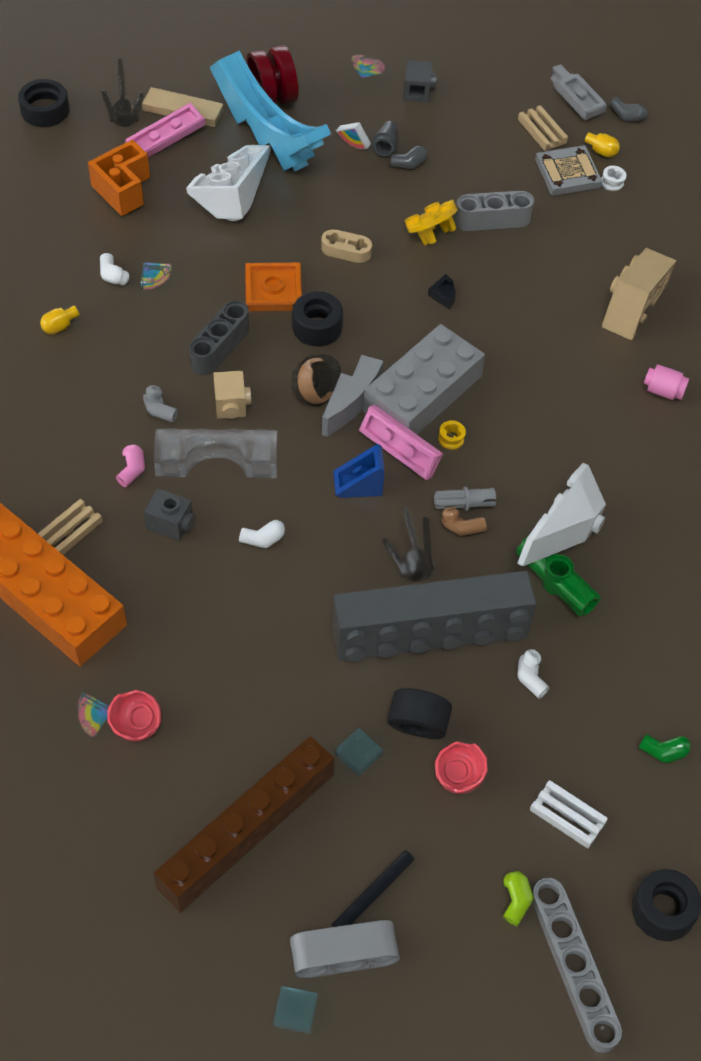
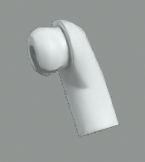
[100,253,129,286]
[239,520,285,548]
[517,649,550,699]

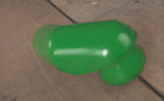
[638,734,691,763]

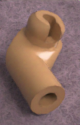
[441,507,487,536]

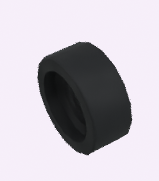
[18,79,69,127]

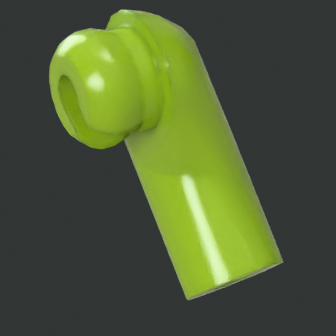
[502,871,533,926]

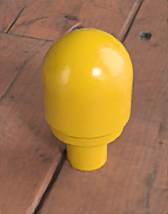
[585,132,620,158]
[40,305,80,335]

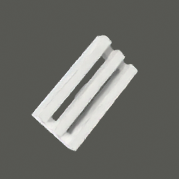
[530,780,608,849]

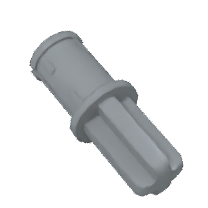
[434,486,496,511]

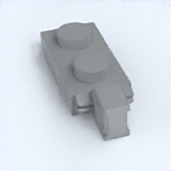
[550,64,607,120]

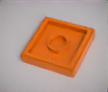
[245,262,302,311]

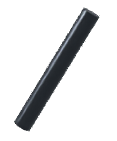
[331,850,414,927]

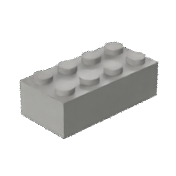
[363,324,485,434]

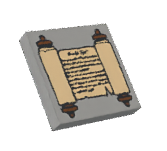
[535,145,602,196]

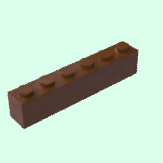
[154,735,335,913]

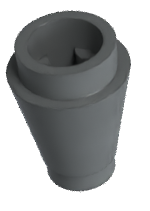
[372,121,398,156]

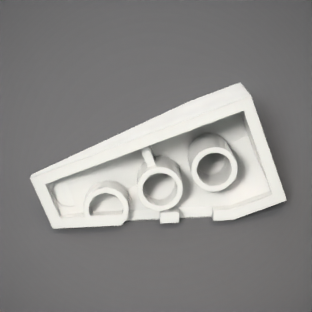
[186,145,271,221]
[517,463,606,566]

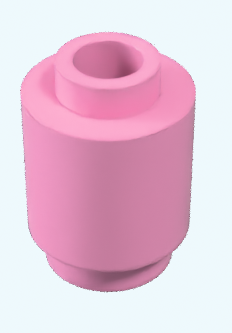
[644,364,690,400]

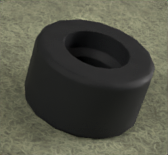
[292,291,343,346]
[388,688,452,739]
[632,869,701,941]

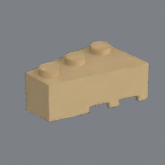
[601,248,676,340]

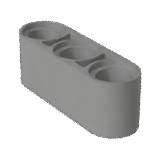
[455,191,534,231]
[290,920,400,978]

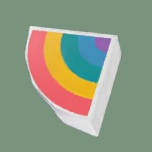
[336,122,371,149]

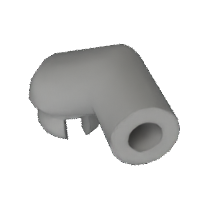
[143,385,178,423]

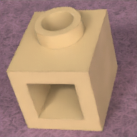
[213,371,251,419]

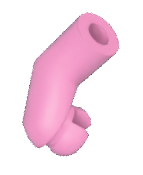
[116,444,145,487]

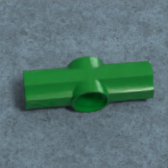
[516,536,601,617]

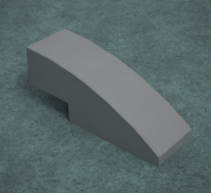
[322,355,384,437]

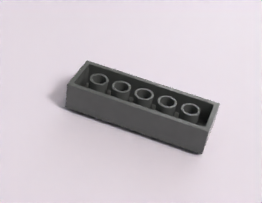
[332,571,536,662]

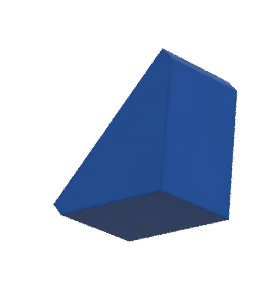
[333,444,384,498]

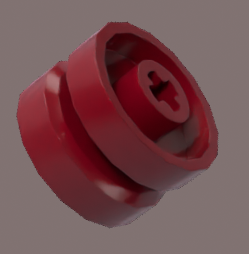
[246,45,299,104]

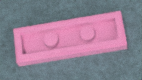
[125,102,206,158]
[359,405,443,480]

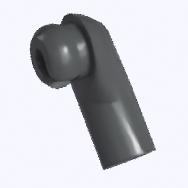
[610,97,648,122]
[390,146,427,169]

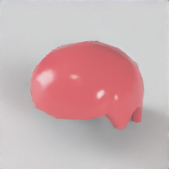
[107,690,162,742]
[435,741,488,794]

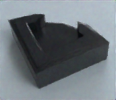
[428,274,456,310]

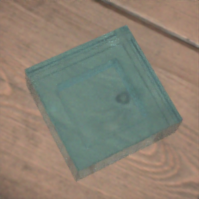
[335,728,383,776]
[273,986,318,1034]

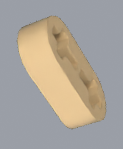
[321,229,372,263]

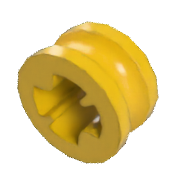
[438,420,466,450]

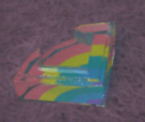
[352,55,385,78]
[141,263,172,290]
[77,692,109,738]

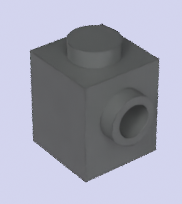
[404,60,436,102]
[144,488,195,541]

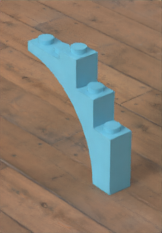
[210,51,331,172]

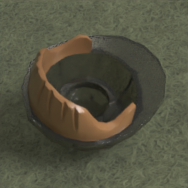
[292,354,342,406]

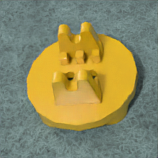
[404,200,458,245]

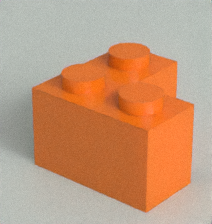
[88,139,150,217]

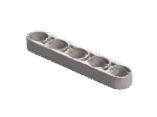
[532,878,622,1053]

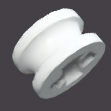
[601,166,627,191]

